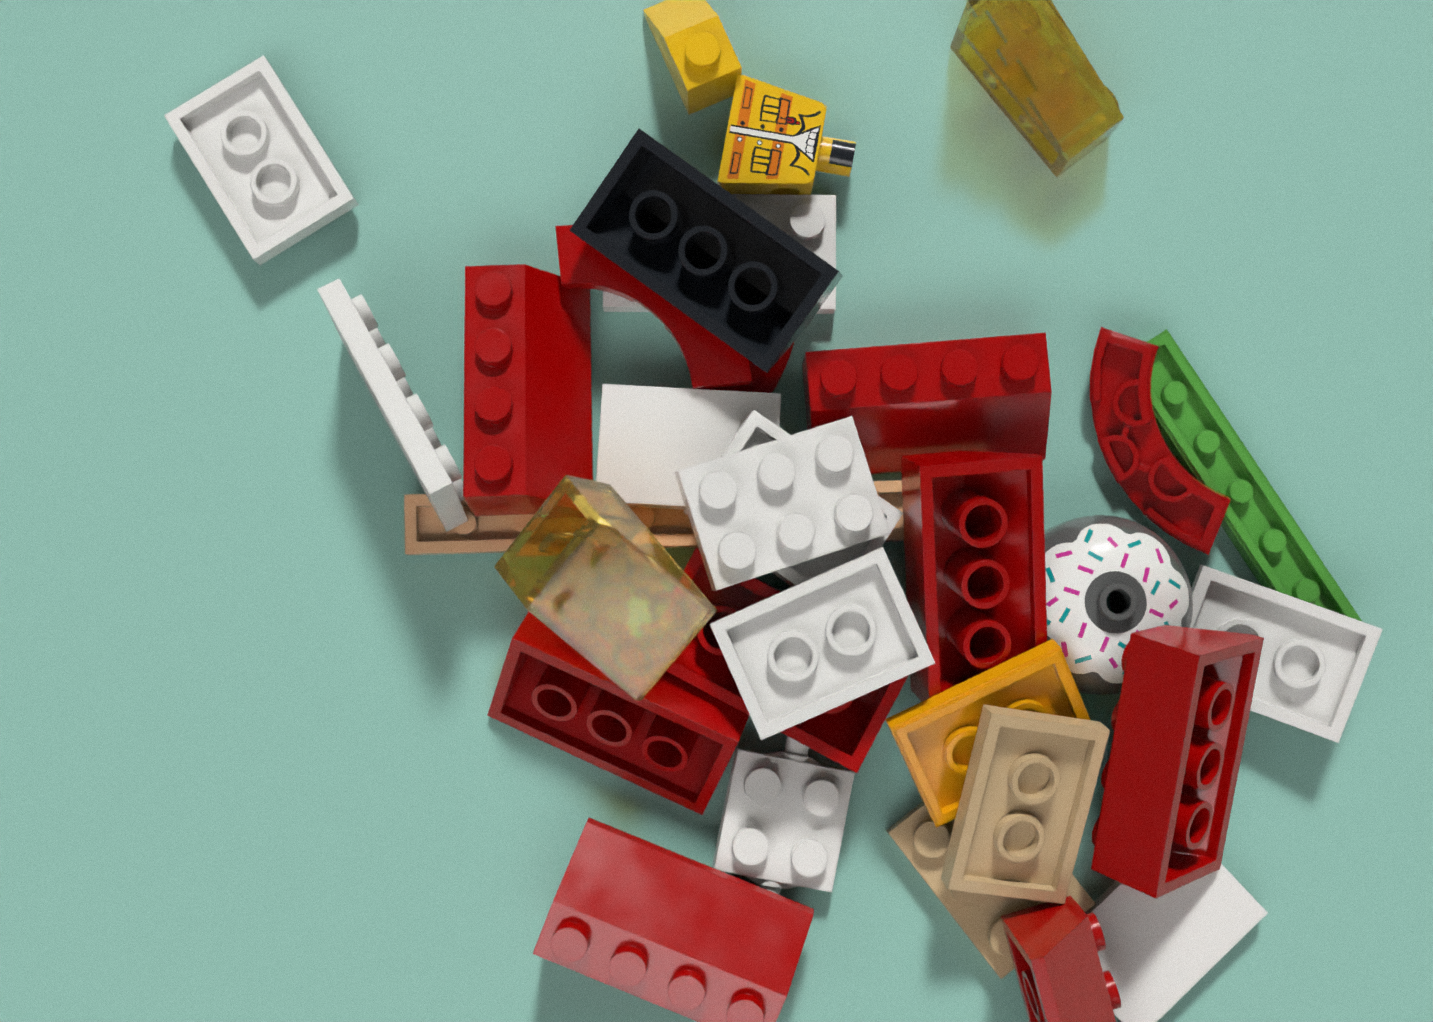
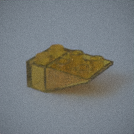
[494,475,717,701]

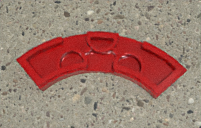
[555,225,753,389]
[1090,327,1231,555]

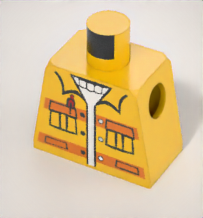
[717,74,856,195]

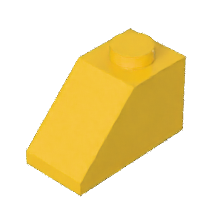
[643,0,742,115]

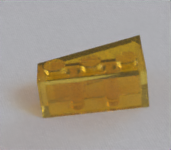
[950,0,1124,178]

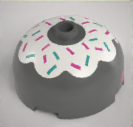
[1045,515,1193,695]

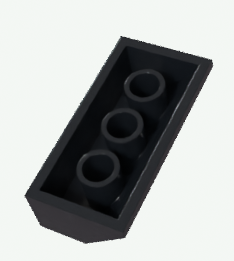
[569,128,843,373]

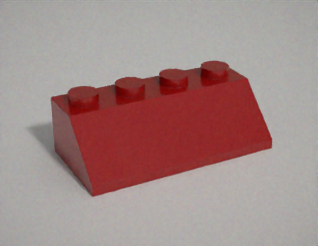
[463,264,594,516]
[802,332,1052,475]
[901,451,1047,702]
[639,547,909,773]
[487,592,749,815]
[1091,625,1264,899]
[533,817,814,1022]
[1001,895,1121,1022]

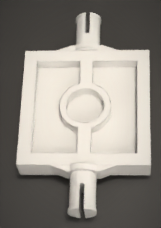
[712,736,855,895]

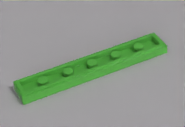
[1147,329,1363,622]

